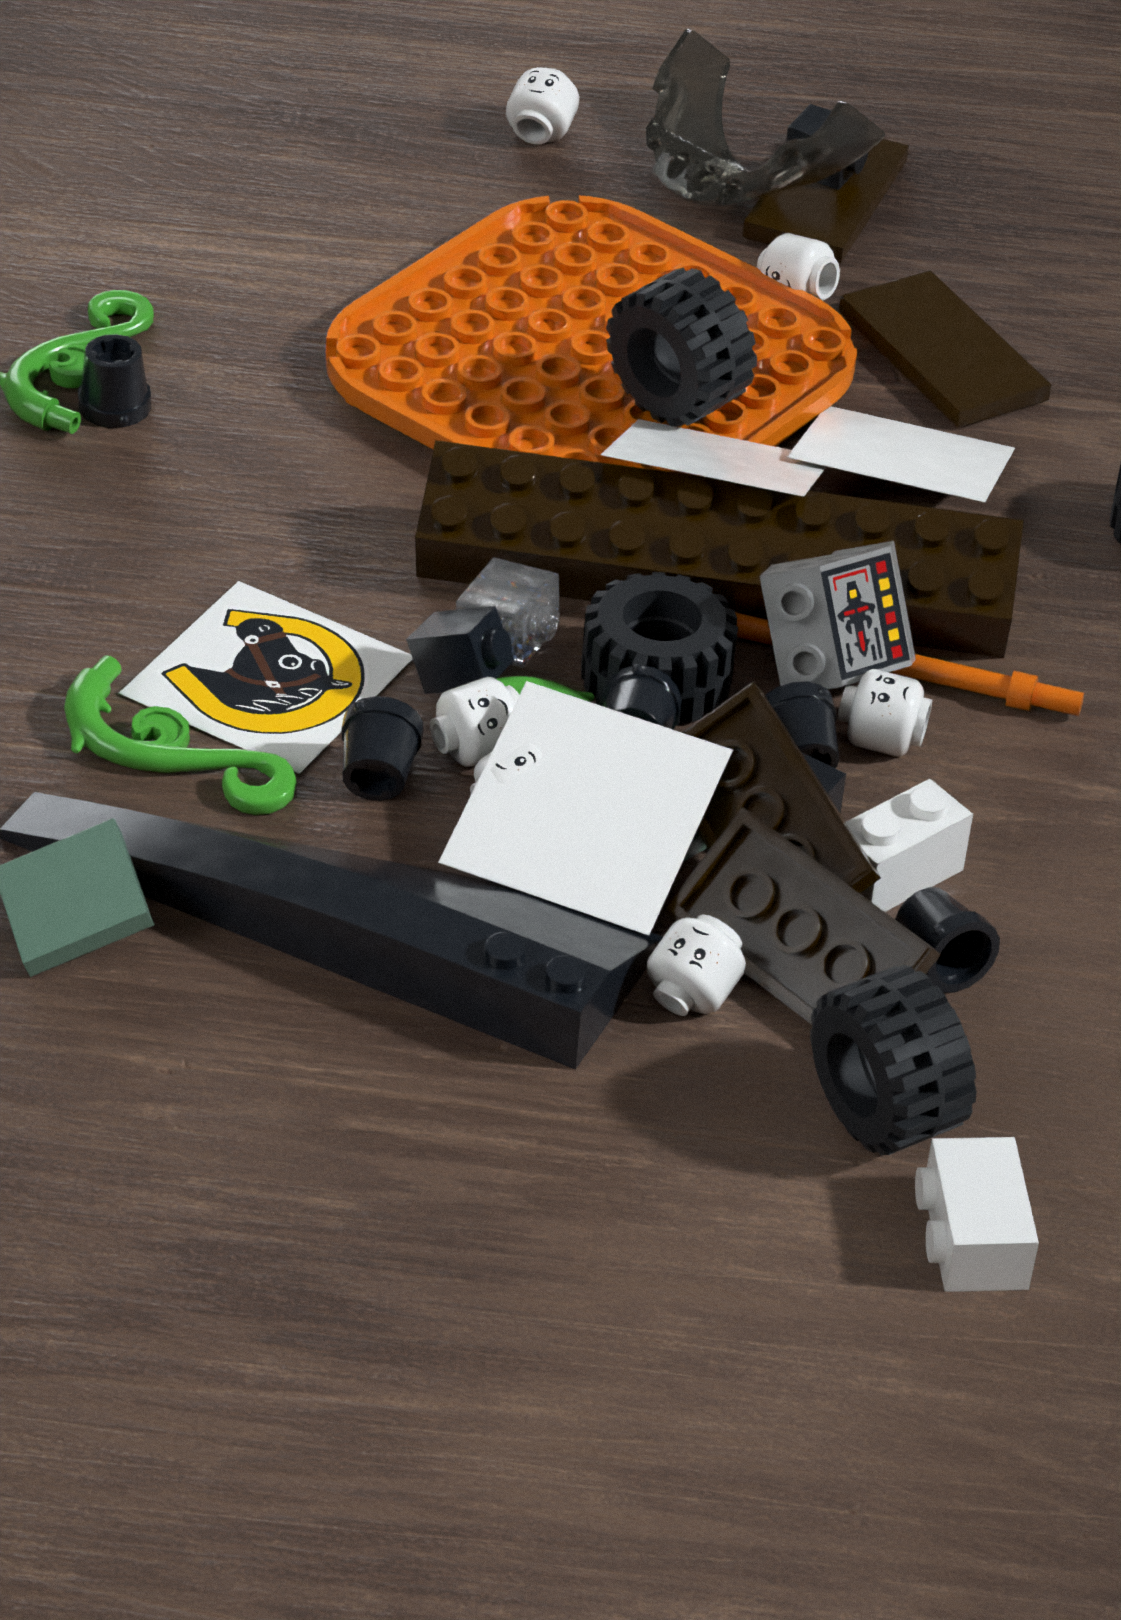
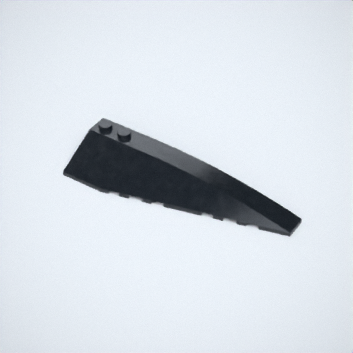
[0,792,663,1070]

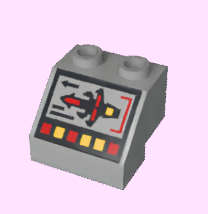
[760,541,916,689]

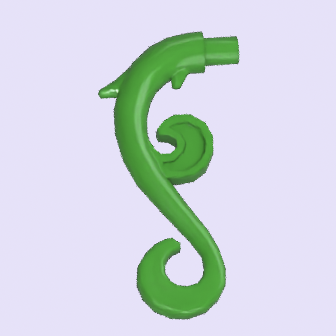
[0,290,154,434]
[64,655,297,815]

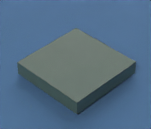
[0,818,154,977]

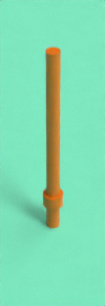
[735,612,1084,716]

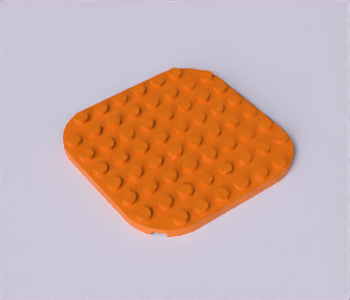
[326,195,857,477]

